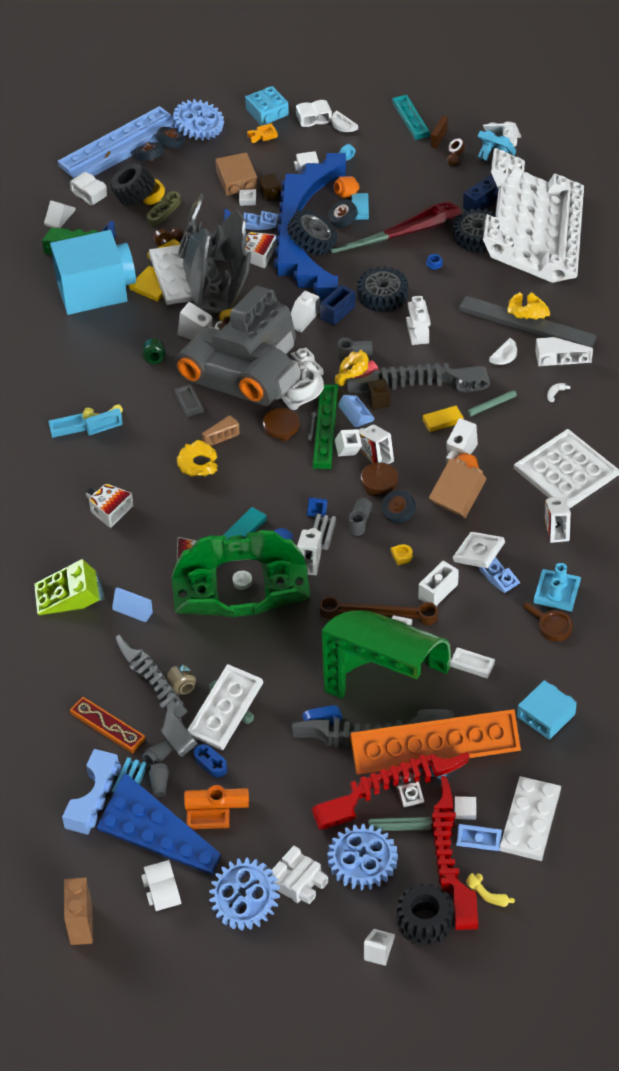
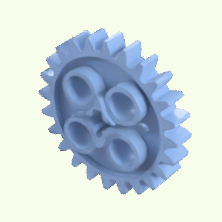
[172,99,224,141]
[327,824,398,890]
[209,858,280,931]

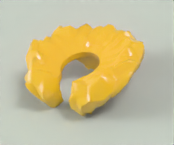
[507,292,550,320]
[335,350,369,386]
[177,440,218,477]

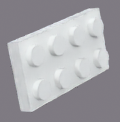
[149,245,194,305]
[188,664,263,750]
[500,776,561,861]

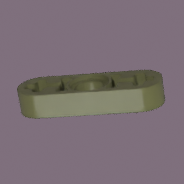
[147,191,181,226]

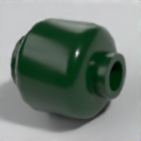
[142,338,166,364]

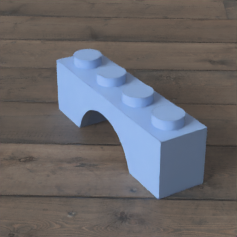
[62,749,121,835]

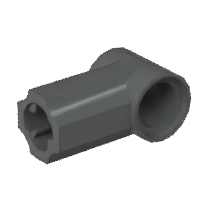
[337,338,373,361]
[349,498,372,536]

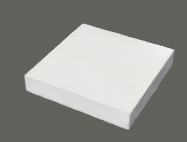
[453,532,505,568]

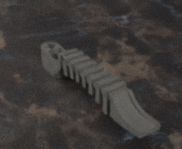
[347,363,490,394]
[116,634,198,757]
[292,709,456,748]

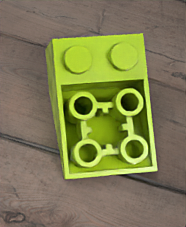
[34,559,99,615]

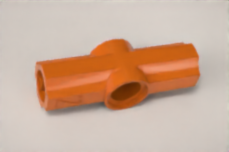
[184,785,249,810]

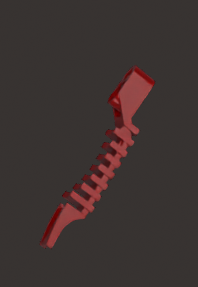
[311,752,470,830]
[432,776,478,930]

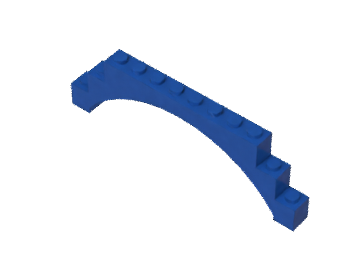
[274,153,346,300]

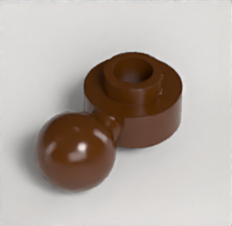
[447,138,466,166]
[153,227,183,246]

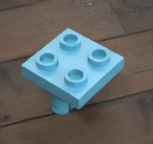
[477,130,516,161]
[534,563,581,611]

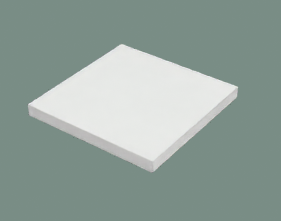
[514,429,619,509]

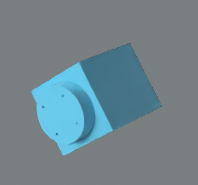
[50,230,136,315]

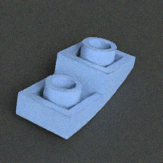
[243,211,278,230]
[479,557,520,593]

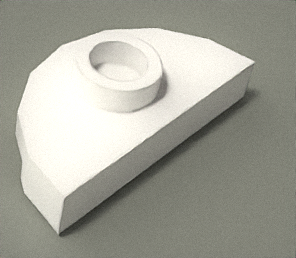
[331,110,358,132]
[489,338,517,365]

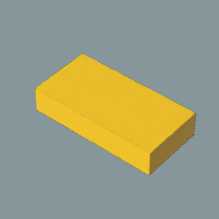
[423,405,464,432]

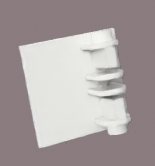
[483,122,521,147]

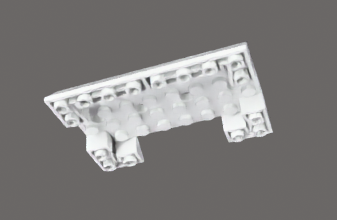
[483,148,584,283]

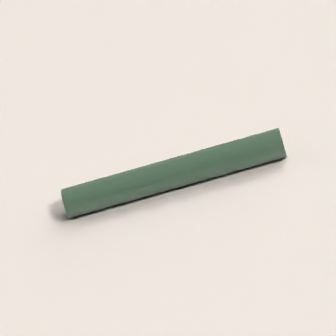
[467,390,517,417]

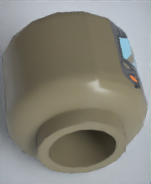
[166,665,196,695]

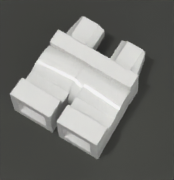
[406,296,430,345]
[271,846,329,904]

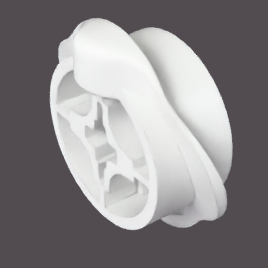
[281,361,324,410]

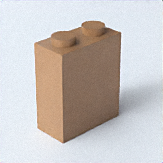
[215,152,258,196]
[429,459,487,519]
[64,877,93,945]

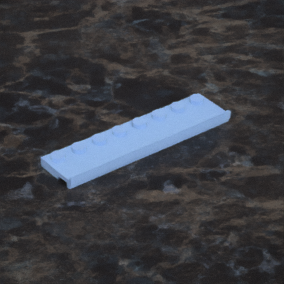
[58,106,179,178]

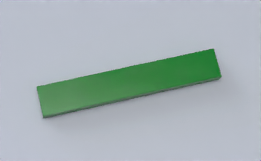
[313,384,338,469]

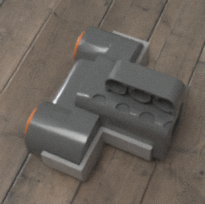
[175,286,300,406]

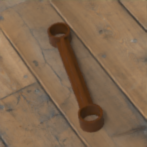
[320,596,438,625]

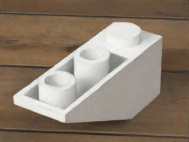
[536,337,593,366]

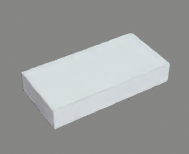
[450,647,495,679]

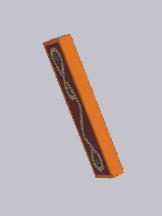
[70,697,146,754]

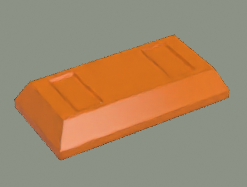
[187,808,229,830]

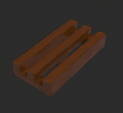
[431,116,448,148]

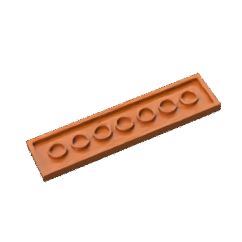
[350,709,521,775]

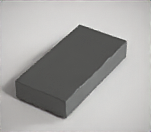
[174,384,204,417]

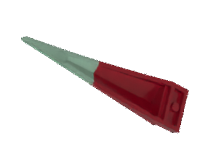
[331,201,461,254]

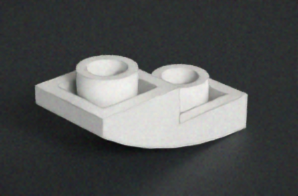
[290,348,324,375]
[396,772,424,807]

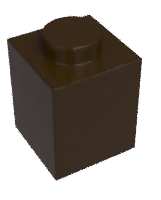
[259,173,281,202]
[368,379,390,410]

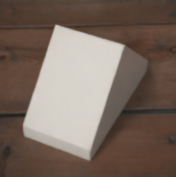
[44,200,76,228]
[364,929,395,966]

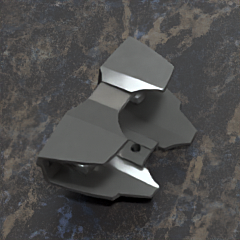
[178,193,251,316]

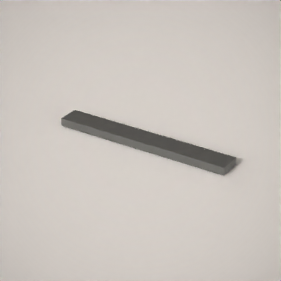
[459,296,597,348]

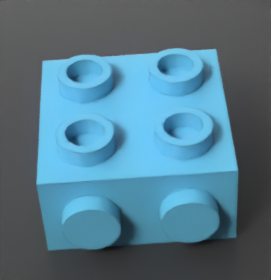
[245,86,289,126]
[517,680,577,740]

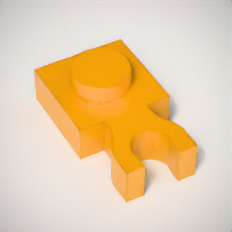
[247,123,278,143]

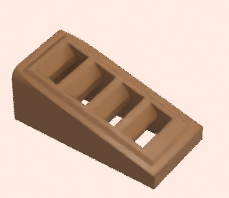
[202,415,240,446]

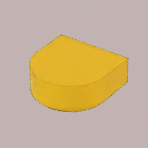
[390,544,413,566]

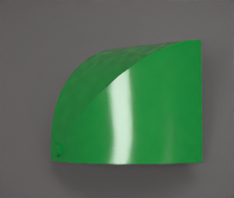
[322,610,451,699]

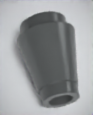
[142,740,173,767]
[149,763,170,797]

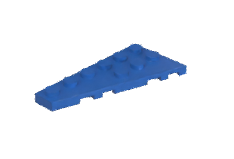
[97,773,222,876]

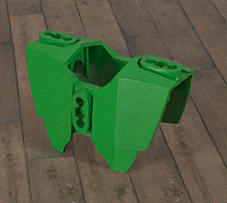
[171,530,311,618]

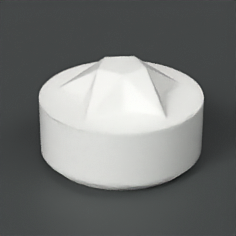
[232,571,252,590]

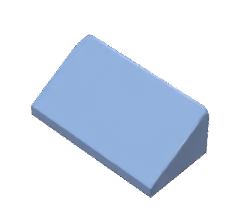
[338,395,375,427]
[112,588,153,622]
[456,824,502,851]

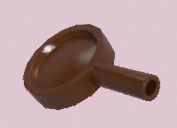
[523,602,573,642]

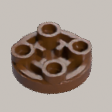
[263,408,300,441]
[361,462,398,495]

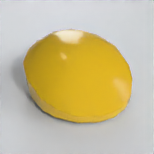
[143,179,165,205]

